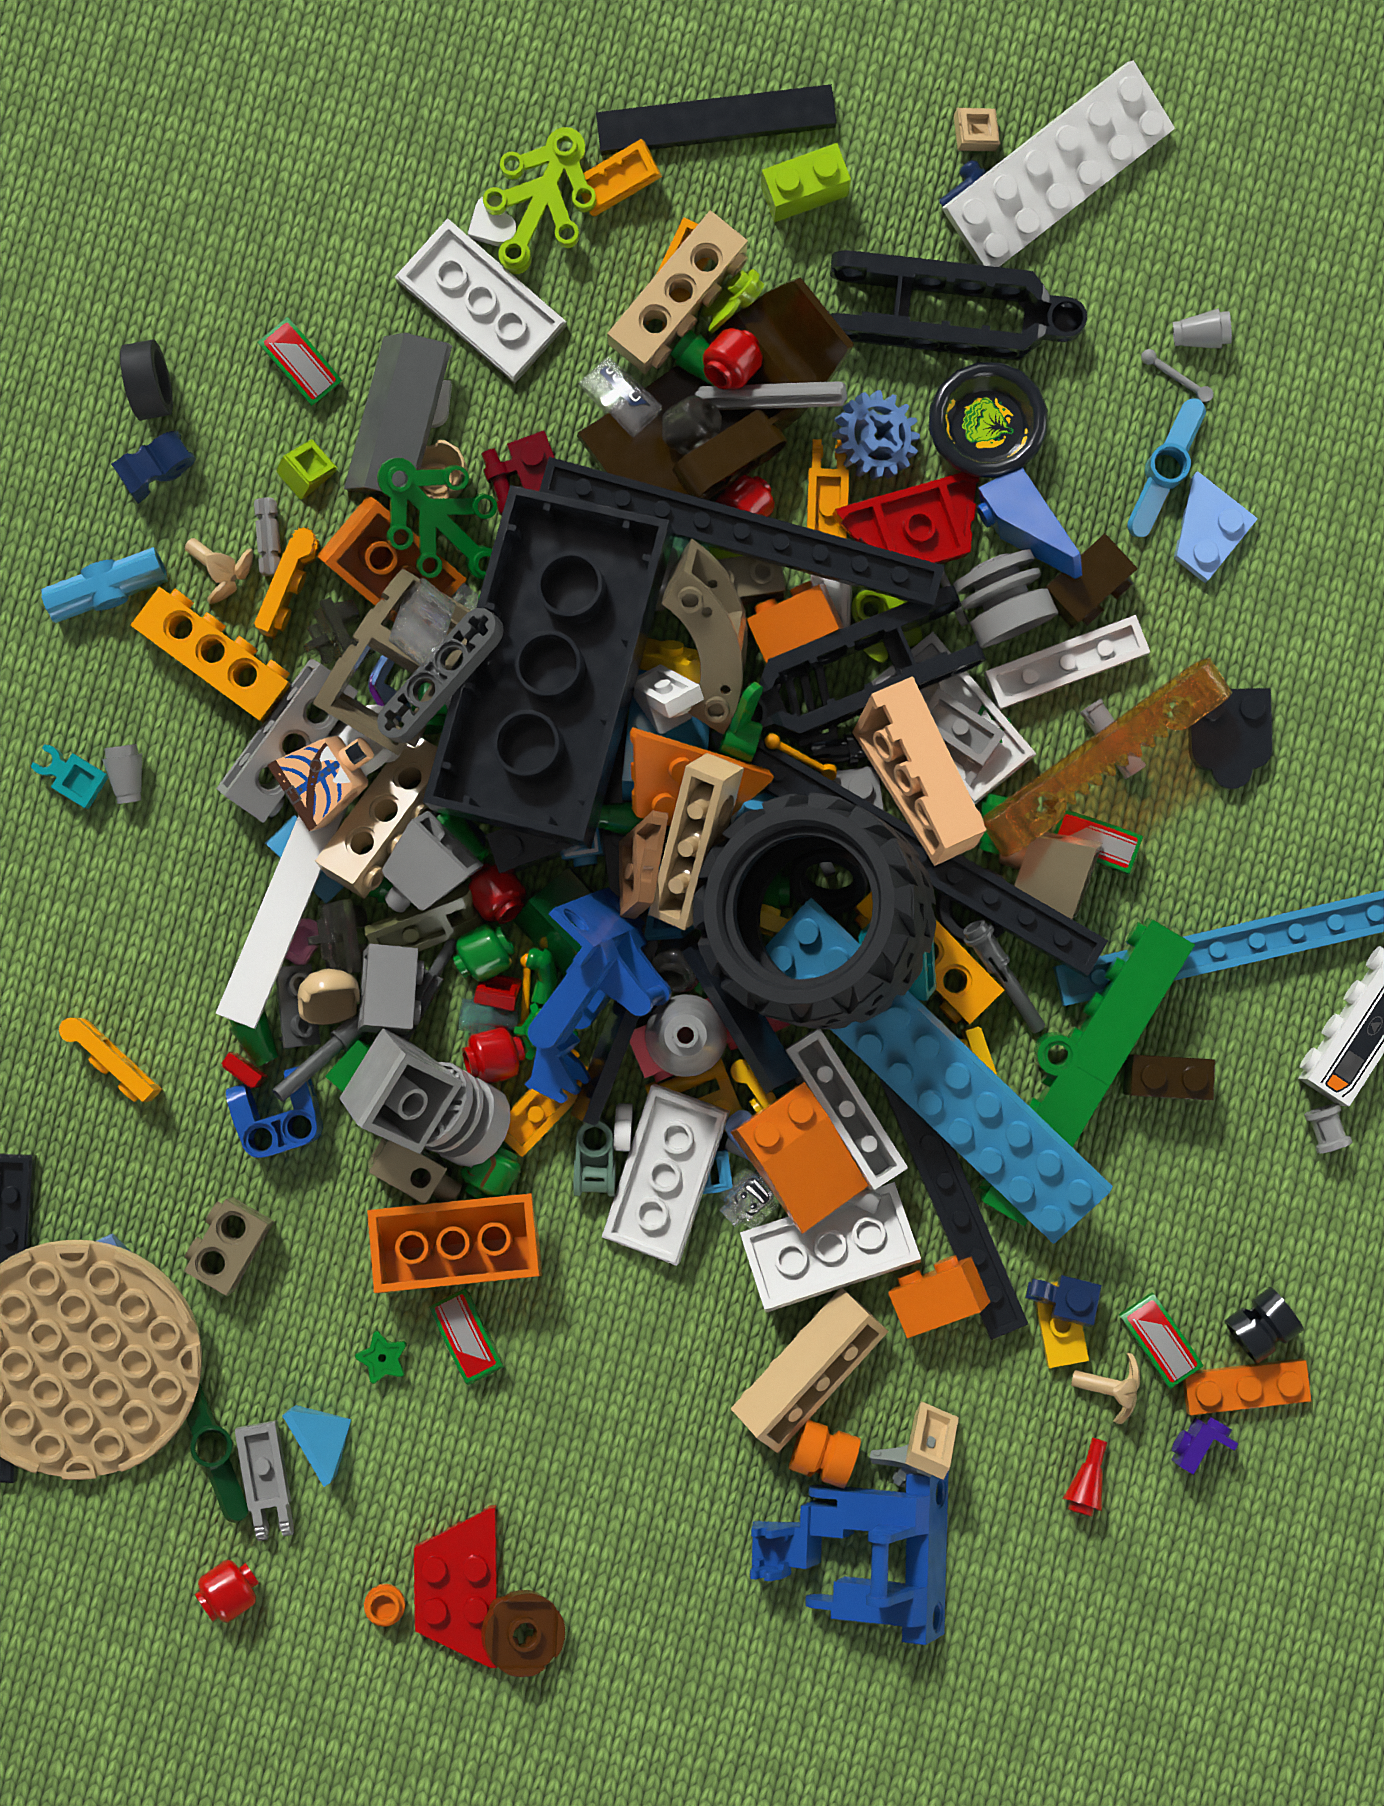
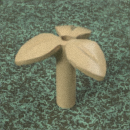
[185,538,254,604]
[1071,1353,1140,1424]

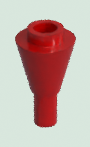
[1062,1438,1108,1517]

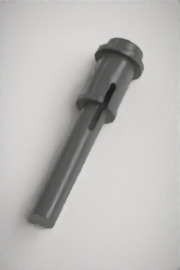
[963,919,1045,1033]
[272,1004,368,1102]

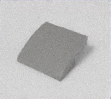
[927,688,1006,786]

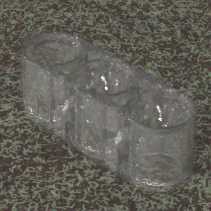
[388,578,456,667]

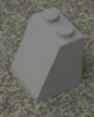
[339,1028,463,1154]

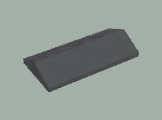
[344,333,452,497]

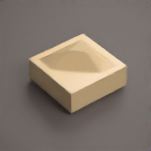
[954,108,1000,152]

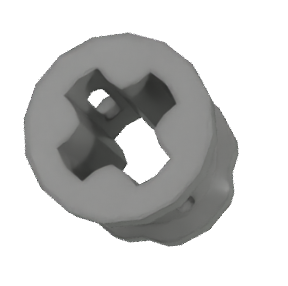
[1304,1103,1353,1154]

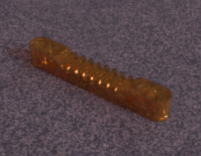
[983,658,1232,857]

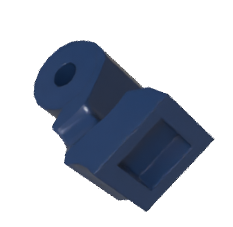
[111,430,196,504]

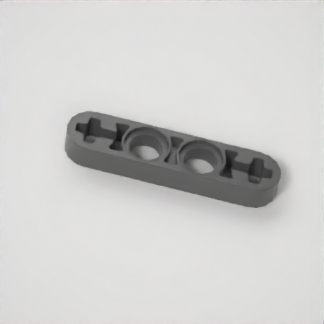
[377,608,504,743]

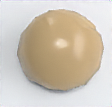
[418,440,467,499]
[297,969,360,1025]

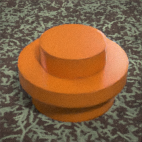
[364,1584,405,1627]

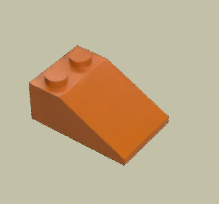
[317,495,467,640]
[730,1082,868,1234]

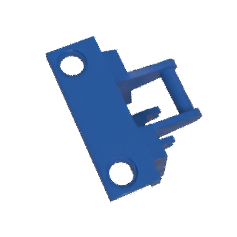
[525,887,672,1103]
[750,1471,949,1645]

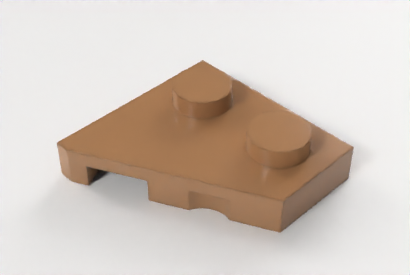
[619,810,668,919]

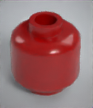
[703,328,763,390]
[715,475,775,517]
[468,863,527,924]
[462,1027,525,1084]
[194,1559,259,1623]

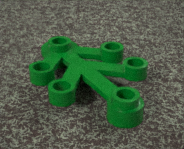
[377,458,497,579]

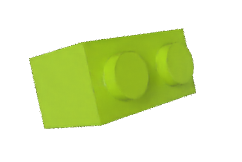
[761,143,851,223]

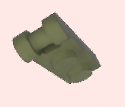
[365,884,485,952]

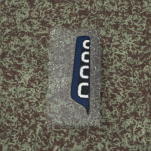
[578,357,662,437]

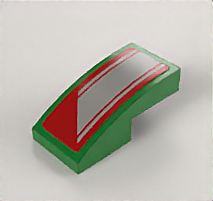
[257,316,342,406]
[1053,809,1143,875]
[429,1288,504,1385]
[1119,1292,1204,1389]

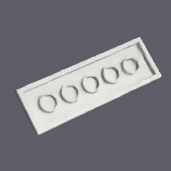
[942,60,1175,267]

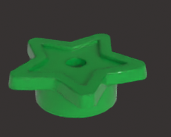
[355,1330,407,1384]

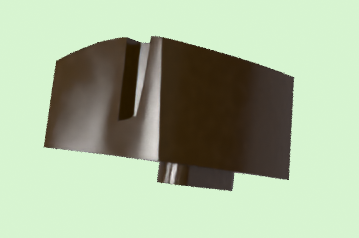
[577,277,854,500]

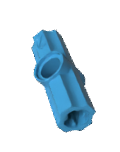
[41,547,168,623]

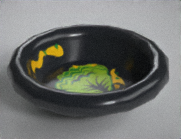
[929,362,1048,478]

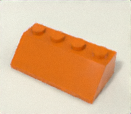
[367,1193,542,1293]

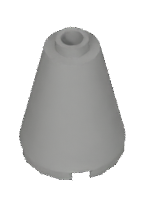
[645,995,727,1077]

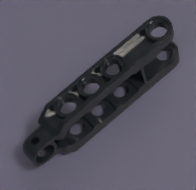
[828,250,1087,361]
[734,585,986,741]

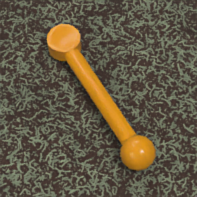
[764,733,837,780]
[517,953,532,1038]

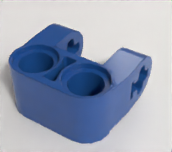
[226,1065,323,1158]

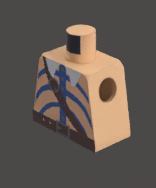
[267,736,374,831]

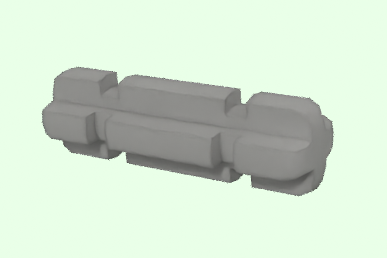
[254,497,281,577]

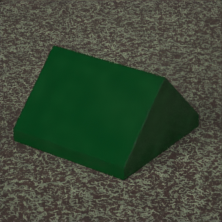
[513,866,594,977]

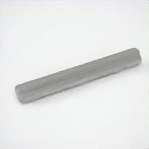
[695,381,847,411]

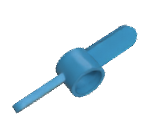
[1128,398,1206,537]

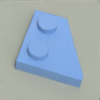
[1174,471,1258,583]

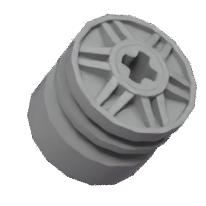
[953,549,1058,648]
[424,1062,510,1167]

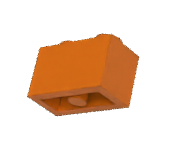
[746,580,844,663]
[888,1255,990,1338]

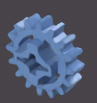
[832,390,920,481]

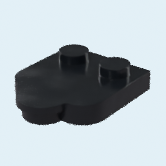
[1187,688,1272,789]

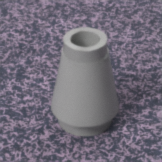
[1172,308,1232,349]
[102,744,143,804]

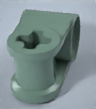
[573,1118,616,1197]

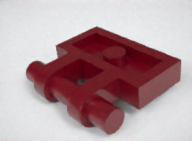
[481,430,555,516]

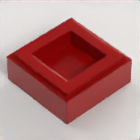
[474,974,522,1011]
[221,1052,269,1088]

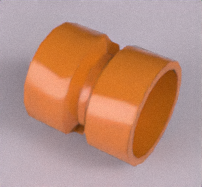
[789,1420,861,1489]

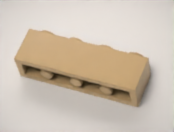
[731,1288,889,1453]

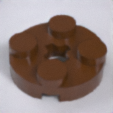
[481,1590,565,1677]

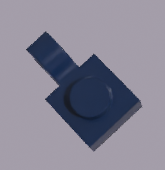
[1025,1275,1102,1327]

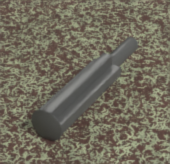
[398,938,457,1041]

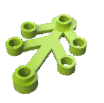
[483,127,597,274]

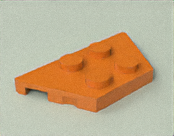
[630,727,774,827]

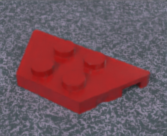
[832,472,979,564]
[414,1505,498,1668]

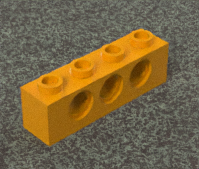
[131,586,291,723]
[853,891,1004,1025]

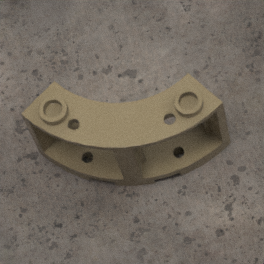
[662,539,748,734]
[313,569,471,756]

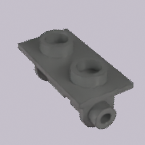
[276,964,321,1049]

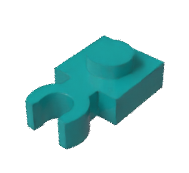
[31,744,108,810]

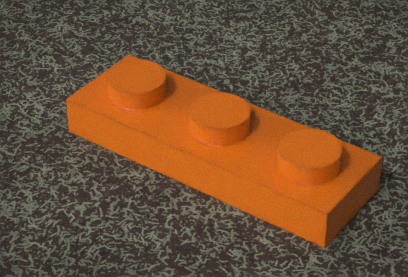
[1183,1358,1311,1415]

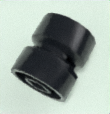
[1224,1287,1304,1364]

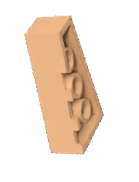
[852,676,986,866]

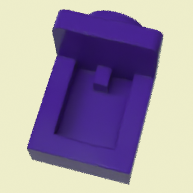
[1171,1417,1238,1475]

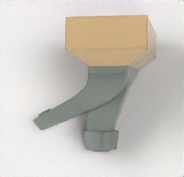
[870,1401,959,1488]

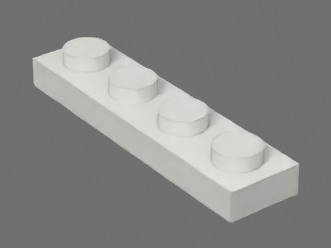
[984,615,1150,710]

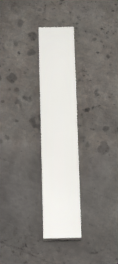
[216,805,349,1029]

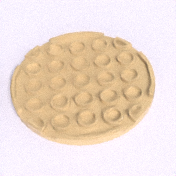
[0,1240,202,1480]

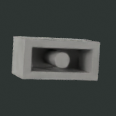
[358,944,424,1035]

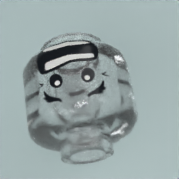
[719,1168,779,1229]

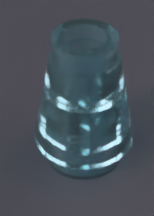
[459,995,518,1035]

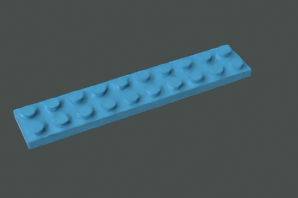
[765,898,1113,1244]

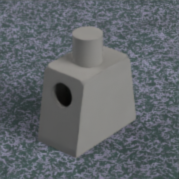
[382,811,484,912]

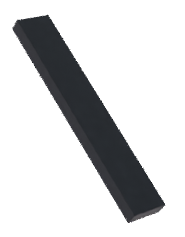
[596,84,837,156]

